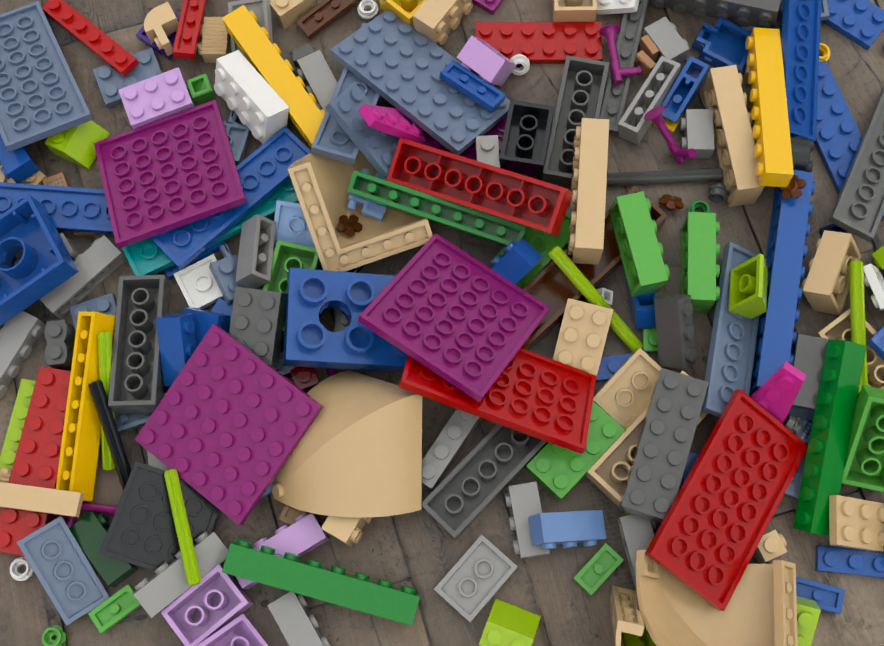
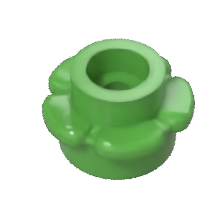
[42,625,66,646]

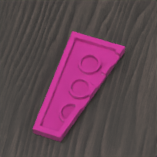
[358,104,427,144]
[750,361,807,424]

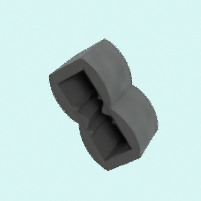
[44,320,76,371]

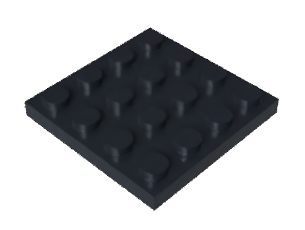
[99,461,219,571]

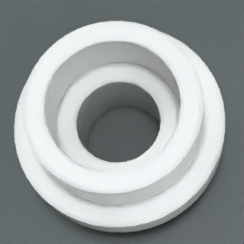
[357,0,378,20]
[510,54,530,75]
[10,557,34,581]

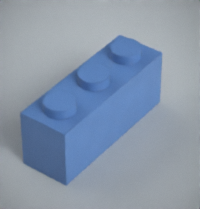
[528,510,607,550]

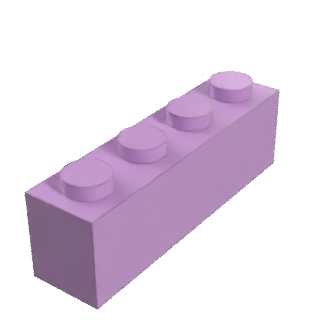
[236,512,329,590]

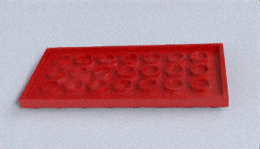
[398,348,597,454]
[645,389,808,611]

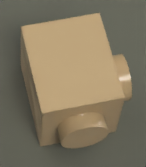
[754,529,787,564]

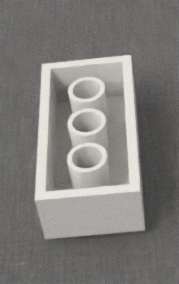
[214,50,289,144]

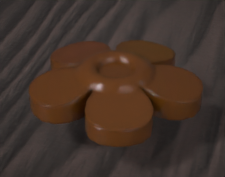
[780,175,806,200]
[658,194,684,211]
[337,215,362,236]

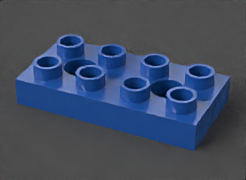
[0,195,79,326]
[283,268,408,373]

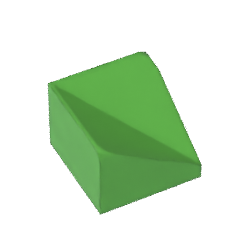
[186,73,215,105]

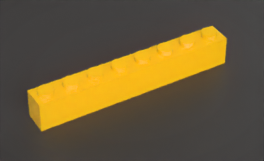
[222,5,326,148]
[745,27,794,187]
[56,311,116,501]

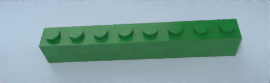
[347,170,527,247]
[793,339,866,536]
[222,539,420,626]

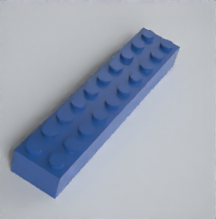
[749,169,816,397]

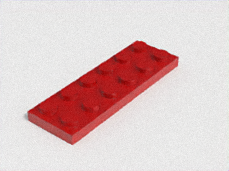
[475,22,602,64]

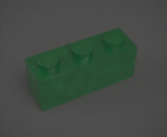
[69,511,138,587]

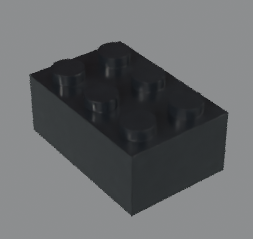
[499,100,554,178]

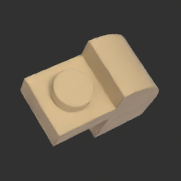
[144,2,179,56]

